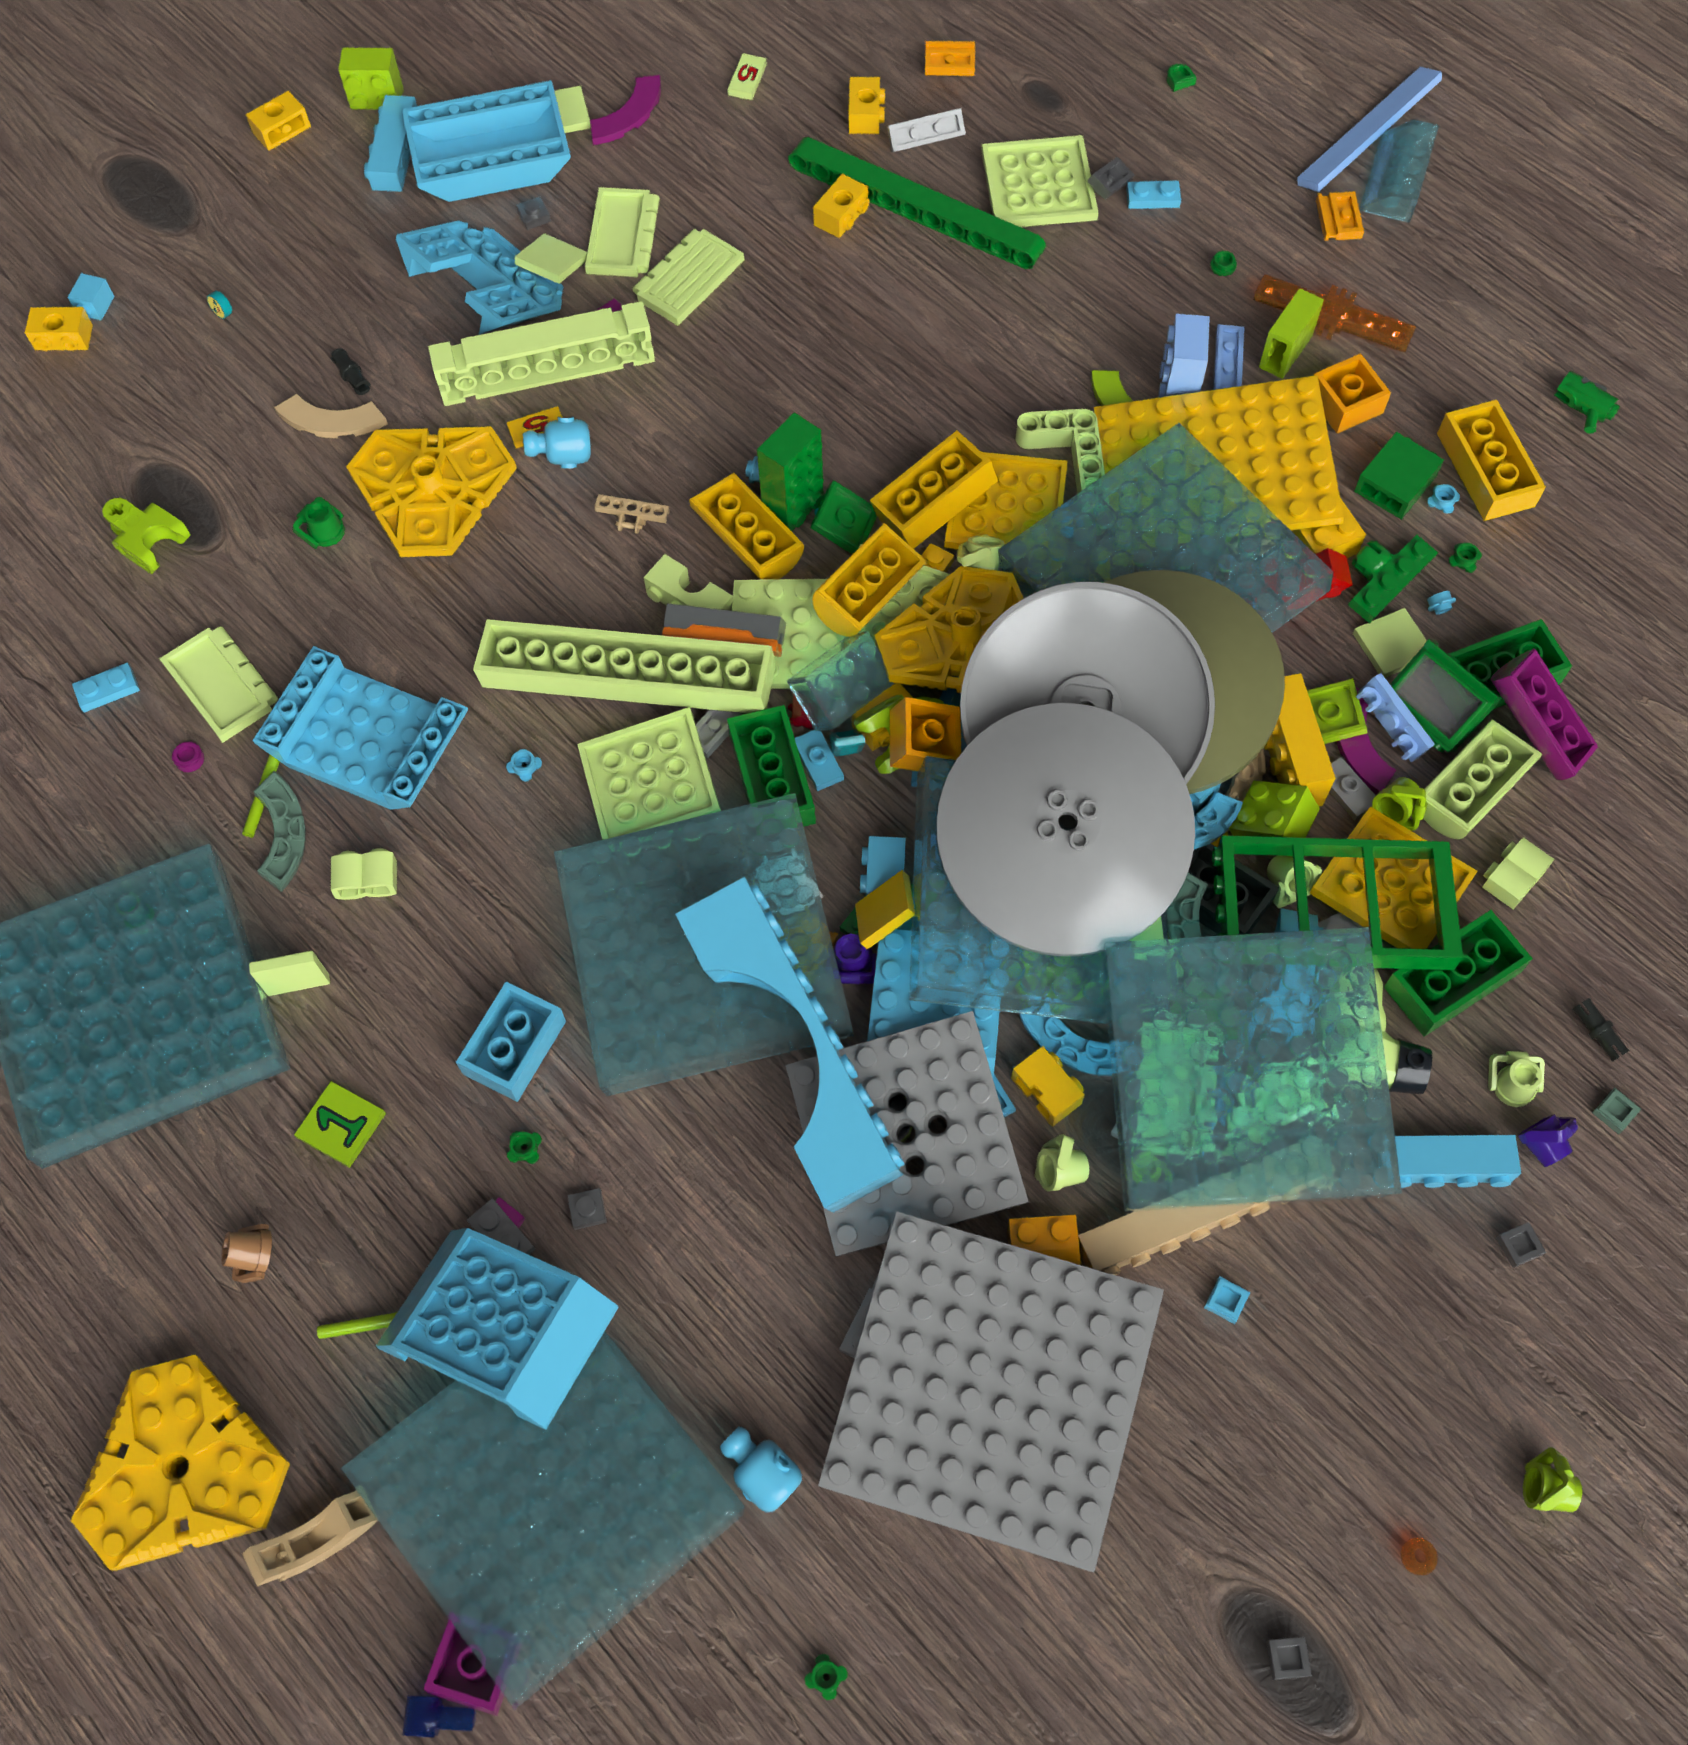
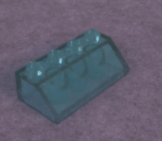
[1359,120,1439,223]

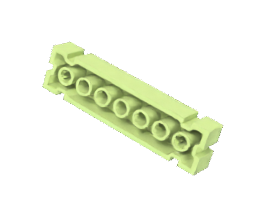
[428,301,655,406]

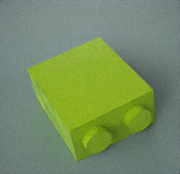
[1259,288,1324,379]

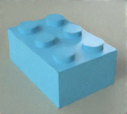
[456,982,566,1102]

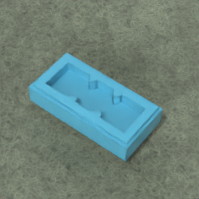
[795,728,844,791]

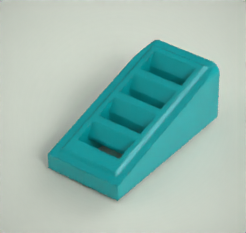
[829,729,866,757]

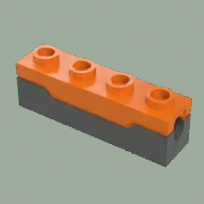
[662,603,786,657]

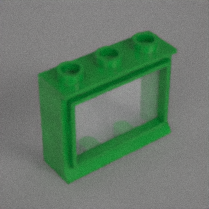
[1390,639,1503,753]

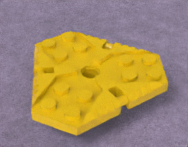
[346,427,517,557]
[874,566,1024,693]
[71,1355,290,1571]

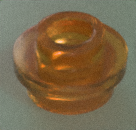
[1400,1538,1438,1576]

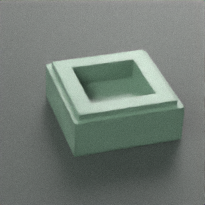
[1592,1088,1641,1135]

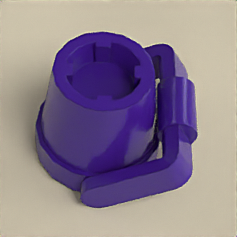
[826,934,877,984]
[1517,1114,1578,1167]

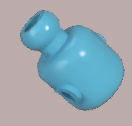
[523,417,591,468]
[720,1426,802,1513]

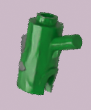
[1554,371,1621,434]

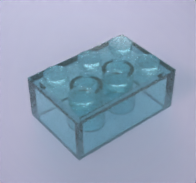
[787,631,894,731]

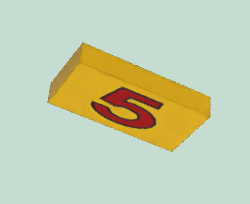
[506,406,563,449]

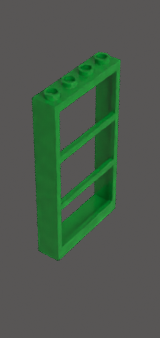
[1212,836,1463,970]

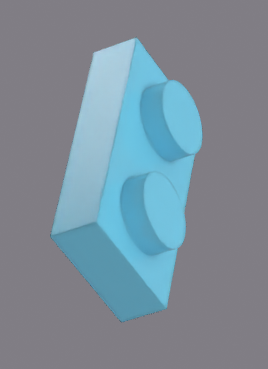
[1126,181,1181,209]
[72,662,140,712]

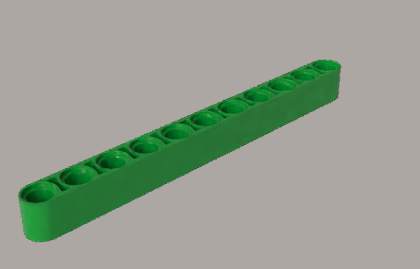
[788,137,1046,269]

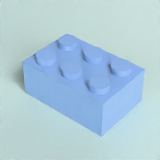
[1158,314,1210,398]

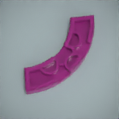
[590,75,661,145]
[1336,686,1397,795]

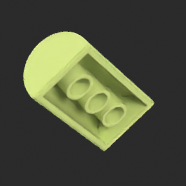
[1417,719,1542,839]

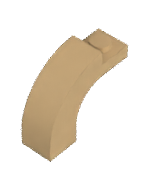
[243,1488,379,1587]

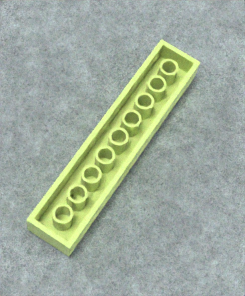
[473,619,776,713]

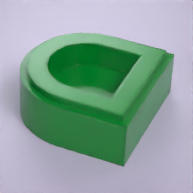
[1166,64,1197,92]

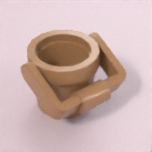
[221,1224,272,1283]

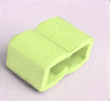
[1482,837,1554,910]
[331,848,397,900]

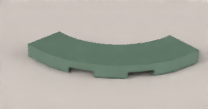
[253,771,306,892]
[1167,873,1230,998]

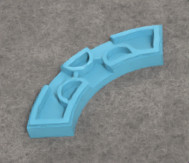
[1194,791,1243,849]
[1017,998,1138,1076]

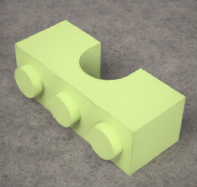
[644,554,733,611]

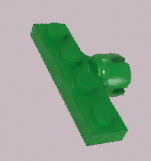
[1348,534,1438,624]

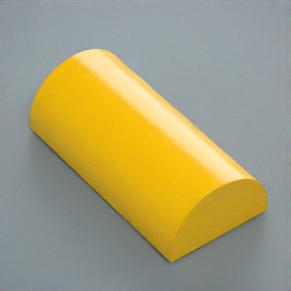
[689,473,804,580]
[812,523,927,637]

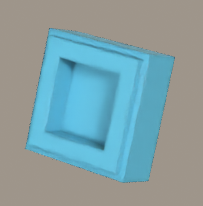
[1204,1276,1250,1324]

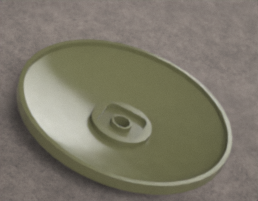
[1083,570,1285,794]

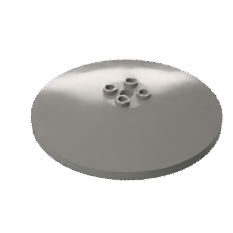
[960,582,1215,830]
[936,703,1195,956]

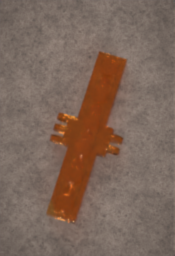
[1253,274,1416,353]

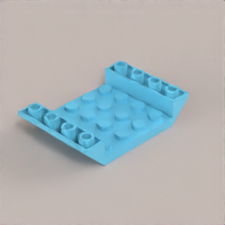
[253,646,468,810]
[376,1228,618,1430]

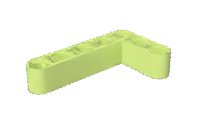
[1015,409,1110,537]

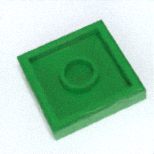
[810,480,877,554]

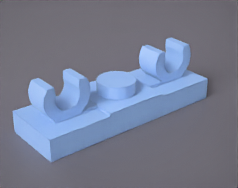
[1356,673,1435,762]

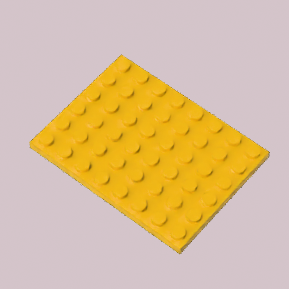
[1094,375,1344,554]

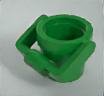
[292,497,345,549]

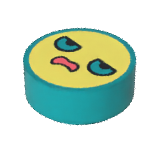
[207,290,232,319]

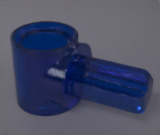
[402,1696,476,1738]

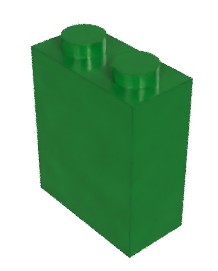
[1354,432,1444,520]

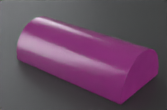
[1490,648,1598,780]

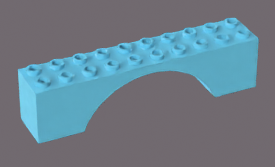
[675,877,905,1213]

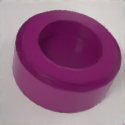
[172,741,205,772]

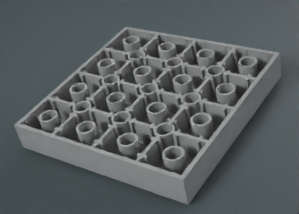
[818,1212,1164,1573]

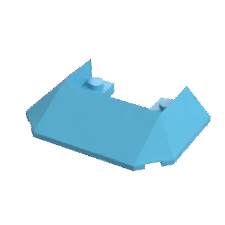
[396,221,563,335]

